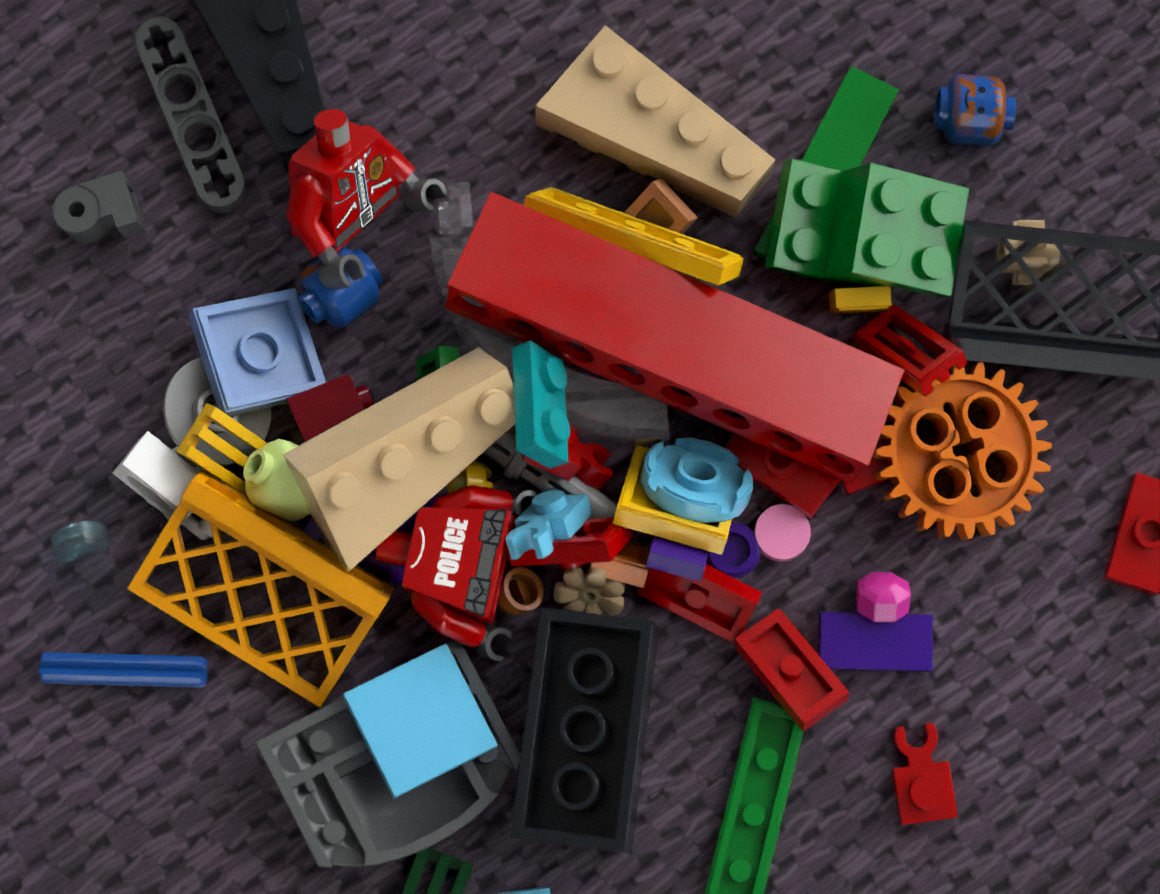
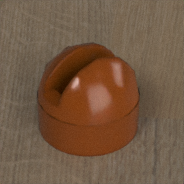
[497,567,544,615]

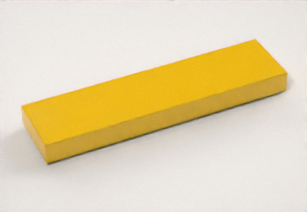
[524,187,744,286]

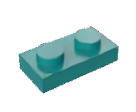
[512,341,570,469]

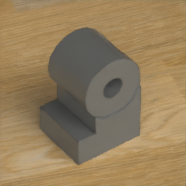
[53,171,147,243]

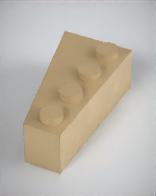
[535,25,775,218]
[283,347,515,571]

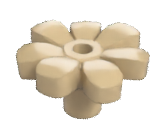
[553,563,625,616]

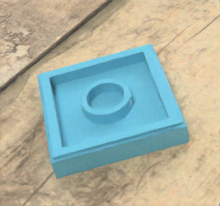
[342,644,498,799]

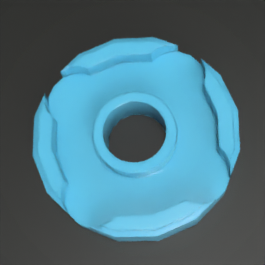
[640,438,753,523]

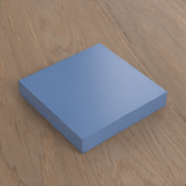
[188,288,326,416]

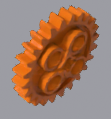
[872,361,1052,541]

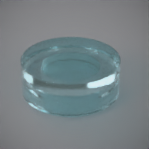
[50,521,111,562]

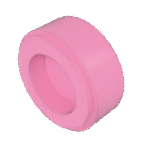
[754,504,811,562]

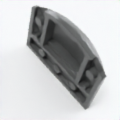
[255,640,521,868]

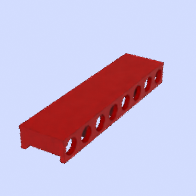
[445,192,905,483]

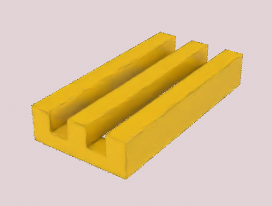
[176,403,267,496]

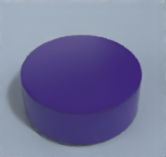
[707,522,761,579]

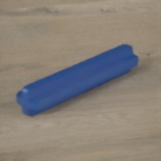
[38,652,208,688]

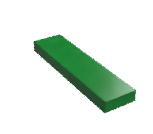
[753,66,899,279]
[704,697,803,894]

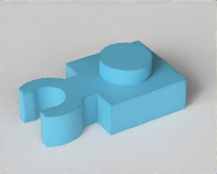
[505,490,593,560]

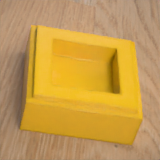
[828,286,892,314]

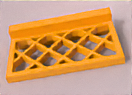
[127,470,395,707]

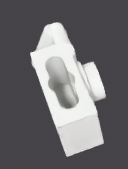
[112,431,213,540]

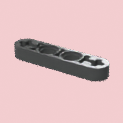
[135,17,247,213]

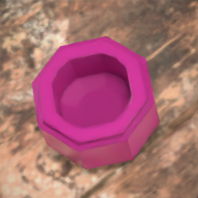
[855,572,911,622]

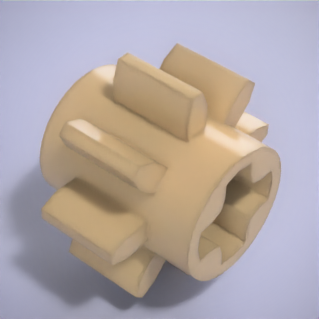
[997,220,1060,285]

